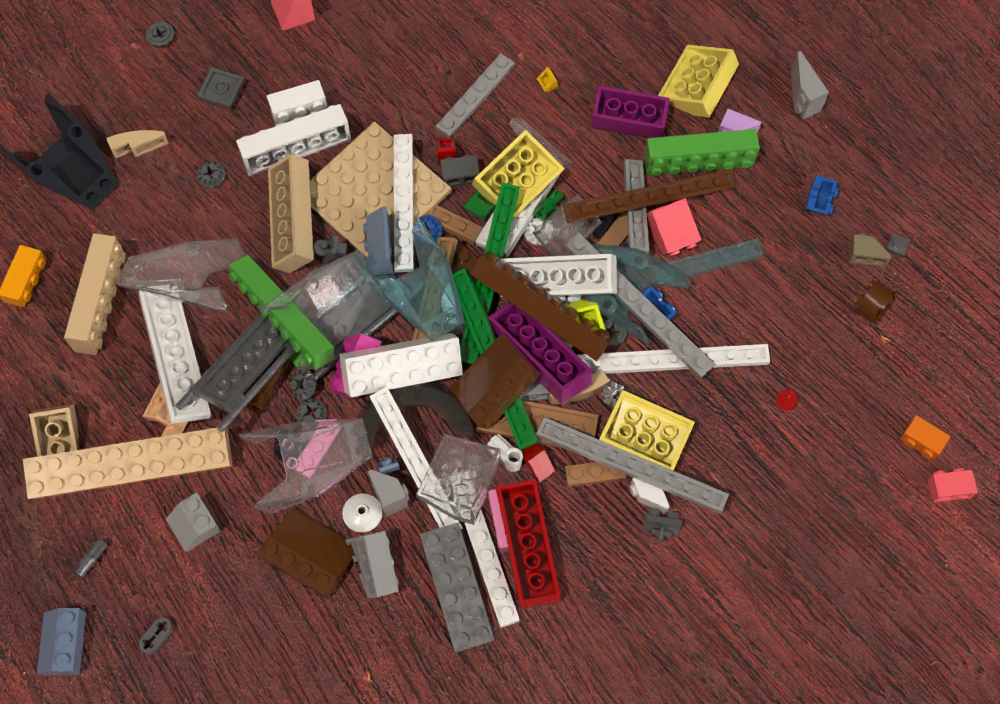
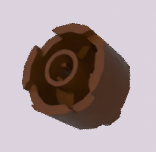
[854,280,897,325]

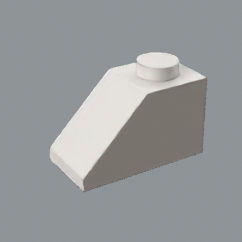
[629,478,670,513]

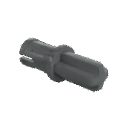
[73,539,107,578]

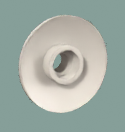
[342,493,382,533]

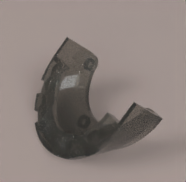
[355,381,474,459]

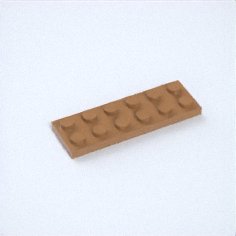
[476,400,599,448]

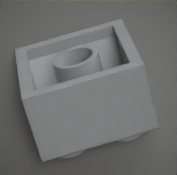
[368,470,410,517]
[166,492,221,552]

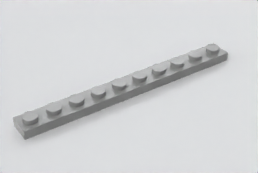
[565,233,715,379]
[536,417,729,514]

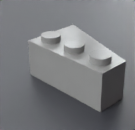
[346,531,399,598]

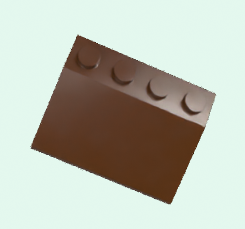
[450,332,542,429]
[257,508,355,600]

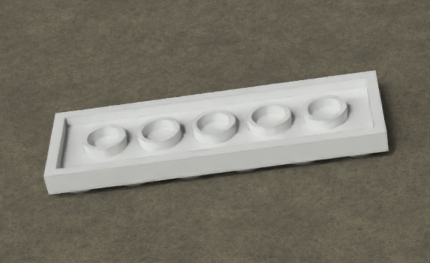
[475,173,561,258]

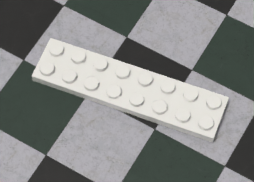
[138,287,211,424]

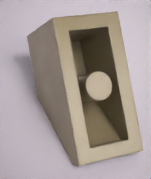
[849,234,891,267]

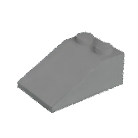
[791,51,829,119]

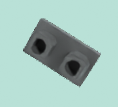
[313,235,347,264]
[643,508,682,542]

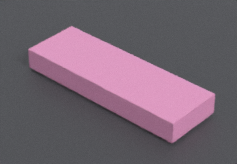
[488,489,508,553]

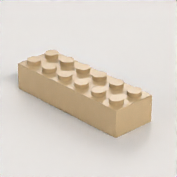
[268,154,314,273]
[64,233,126,355]

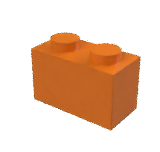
[900,415,951,461]

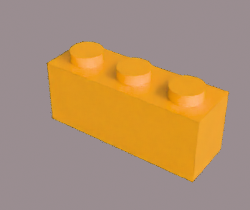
[0,245,46,308]

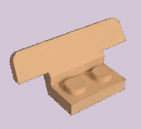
[142,383,188,437]

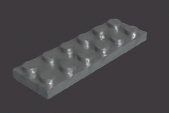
[420,522,494,653]

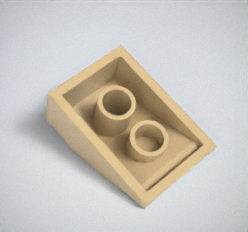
[29,404,80,457]

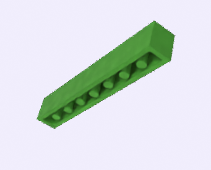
[228,255,335,370]

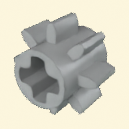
[601,381,624,407]

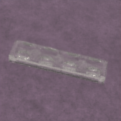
[509,117,572,168]

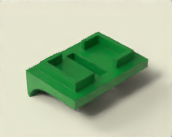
[464,190,496,221]

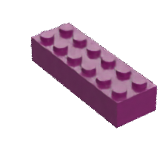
[488,303,593,404]

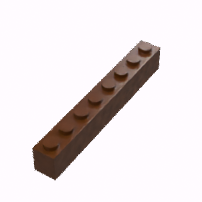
[470,252,613,362]

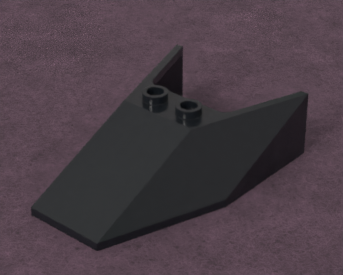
[0,93,118,210]

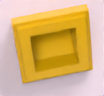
[537,67,559,92]

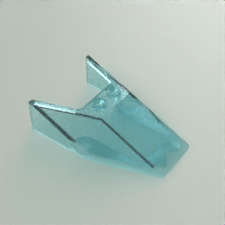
[351,218,465,341]
[582,243,690,345]

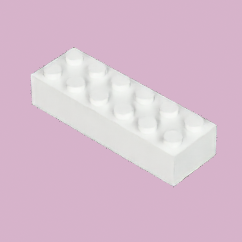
[236,104,351,176]
[500,254,617,297]
[339,333,463,397]

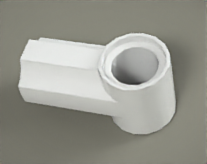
[487,434,523,472]

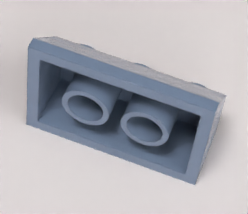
[363,206,394,275]
[37,608,86,675]

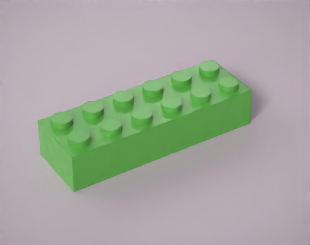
[643,129,760,176]

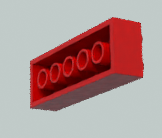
[496,479,561,610]

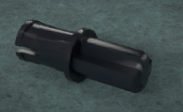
[592,213,618,238]

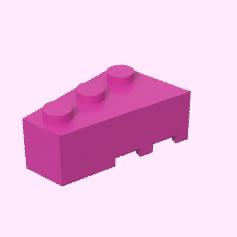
[330,334,382,399]

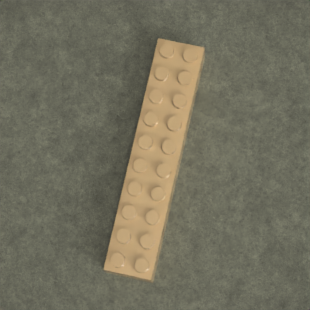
[23,428,233,499]

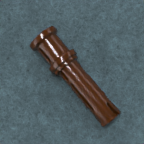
[248,357,289,413]

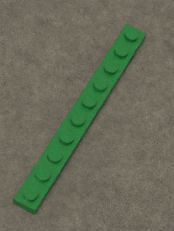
[460,182,520,365]
[449,268,539,450]

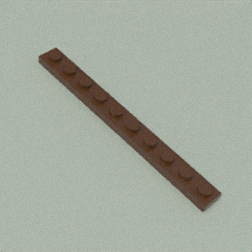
[563,169,736,224]

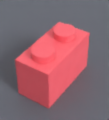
[928,468,978,502]

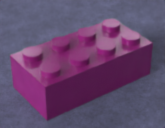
[591,86,670,138]

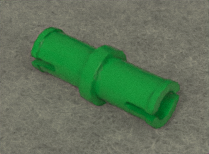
[535,189,563,220]

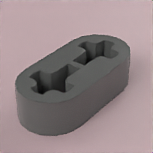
[139,618,173,655]

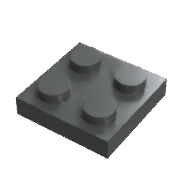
[197,67,245,110]

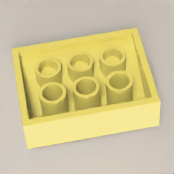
[658,45,739,118]
[472,130,565,219]
[599,390,695,470]

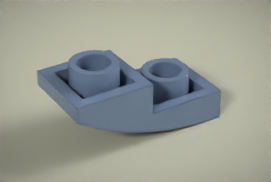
[377,457,400,474]

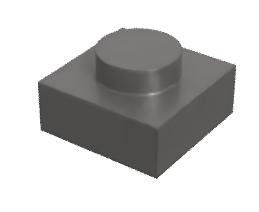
[886,233,910,258]

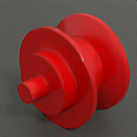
[776,389,798,410]

